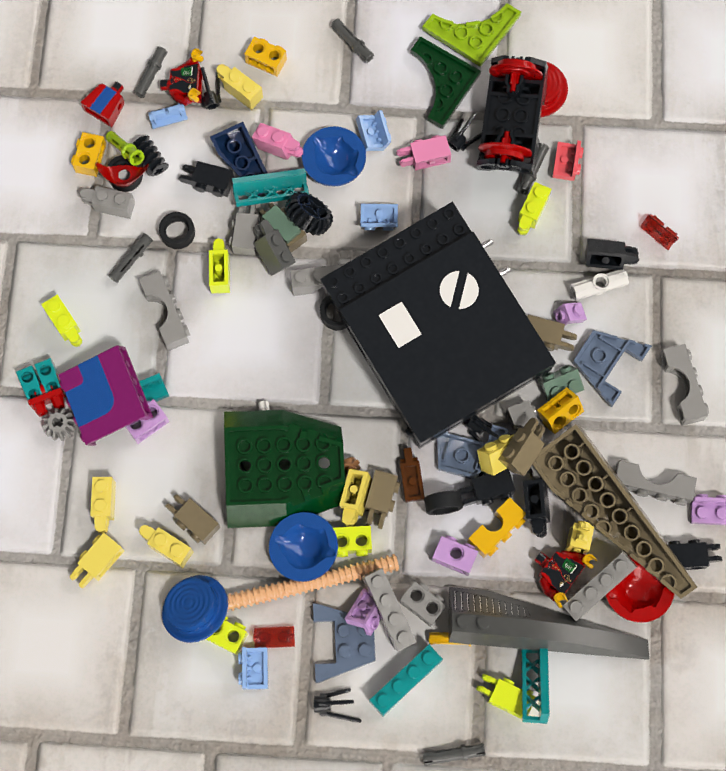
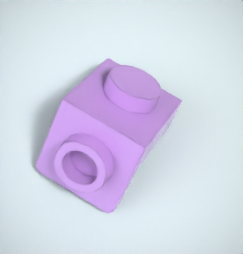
[553,302,587,326]

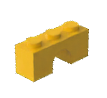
[467,497,526,558]

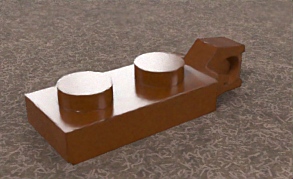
[400,447,425,503]

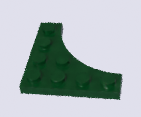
[411,36,481,129]

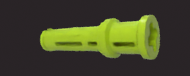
[106,131,144,166]

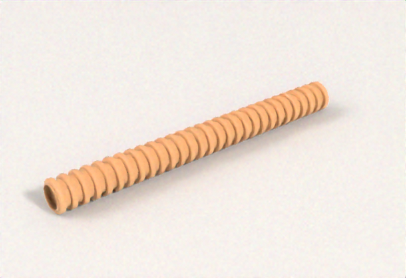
[227,554,399,612]

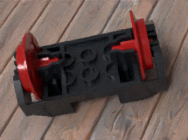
[477,55,548,175]

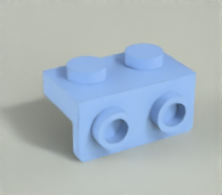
[356,110,391,151]
[360,203,398,231]
[238,647,268,690]

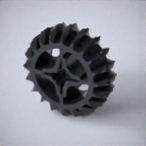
[284,191,333,236]

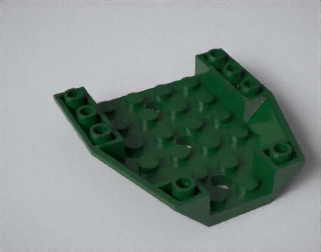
[224,410,345,528]

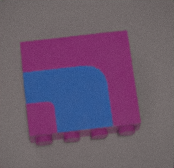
[59,345,153,446]

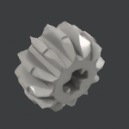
[43,408,76,441]

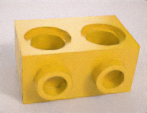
[244,37,287,77]
[71,132,107,177]
[537,387,584,434]

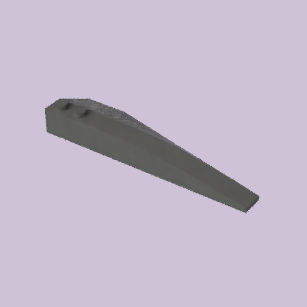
[449,587,650,660]

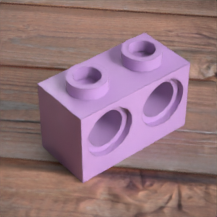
[126,399,169,444]

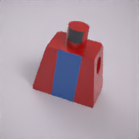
[81,81,124,128]

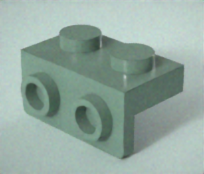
[537,365,584,402]

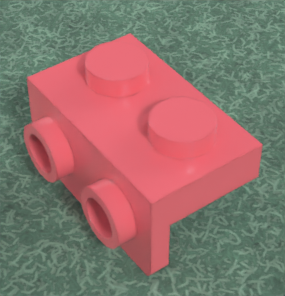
[552,140,584,181]

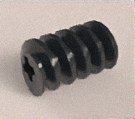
[133,135,169,176]

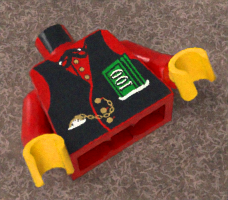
[160,48,204,106]
[534,551,597,608]

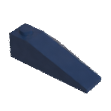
[210,122,267,196]

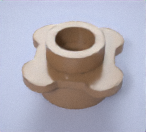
[344,457,361,475]

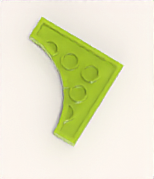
[422,3,521,67]

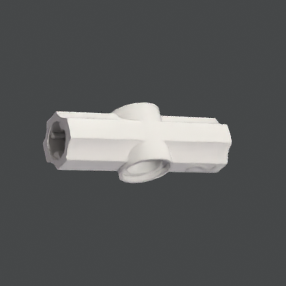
[570,269,629,301]

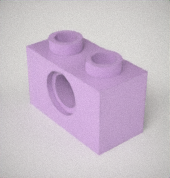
[432,535,478,576]

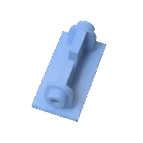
[148,103,188,129]

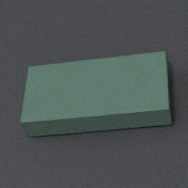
[262,205,301,244]

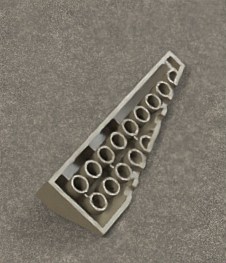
[532,424,697,599]

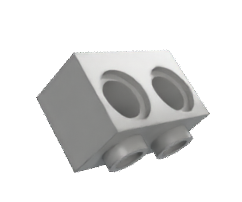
[400,581,446,627]

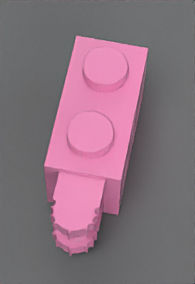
[252,123,303,160]
[396,135,451,171]

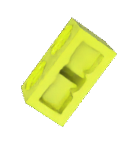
[333,526,372,557]
[206,617,248,655]

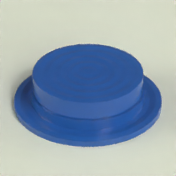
[302,126,366,186]
[269,512,338,582]
[162,575,228,643]

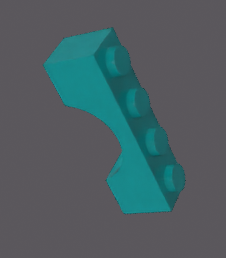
[369,644,443,717]

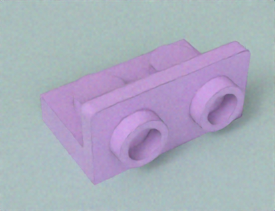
[690,494,726,525]
[345,588,382,636]

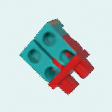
[16,358,66,417]

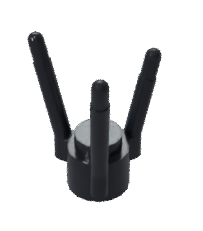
[201,67,222,110]
[448,113,482,152]
[467,415,512,442]
[314,688,361,723]

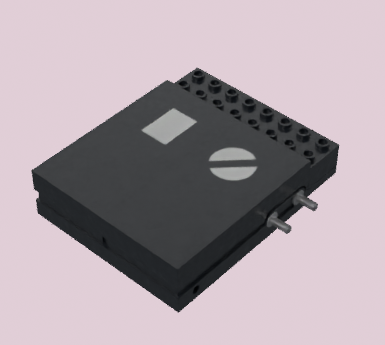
[320,201,556,449]

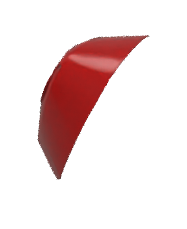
[96,162,149,188]

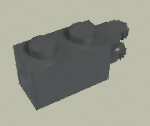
[253,220,296,276]

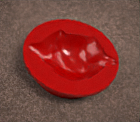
[541,62,568,117]
[605,554,674,623]

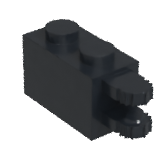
[178,161,234,197]
[585,239,639,270]
[457,468,516,506]
[523,479,551,538]
[668,540,722,570]

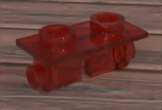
[640,214,679,250]
[253,626,295,648]

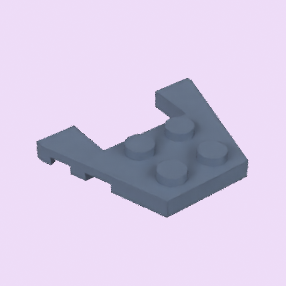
[573,330,652,407]
[437,425,509,479]
[313,603,375,683]

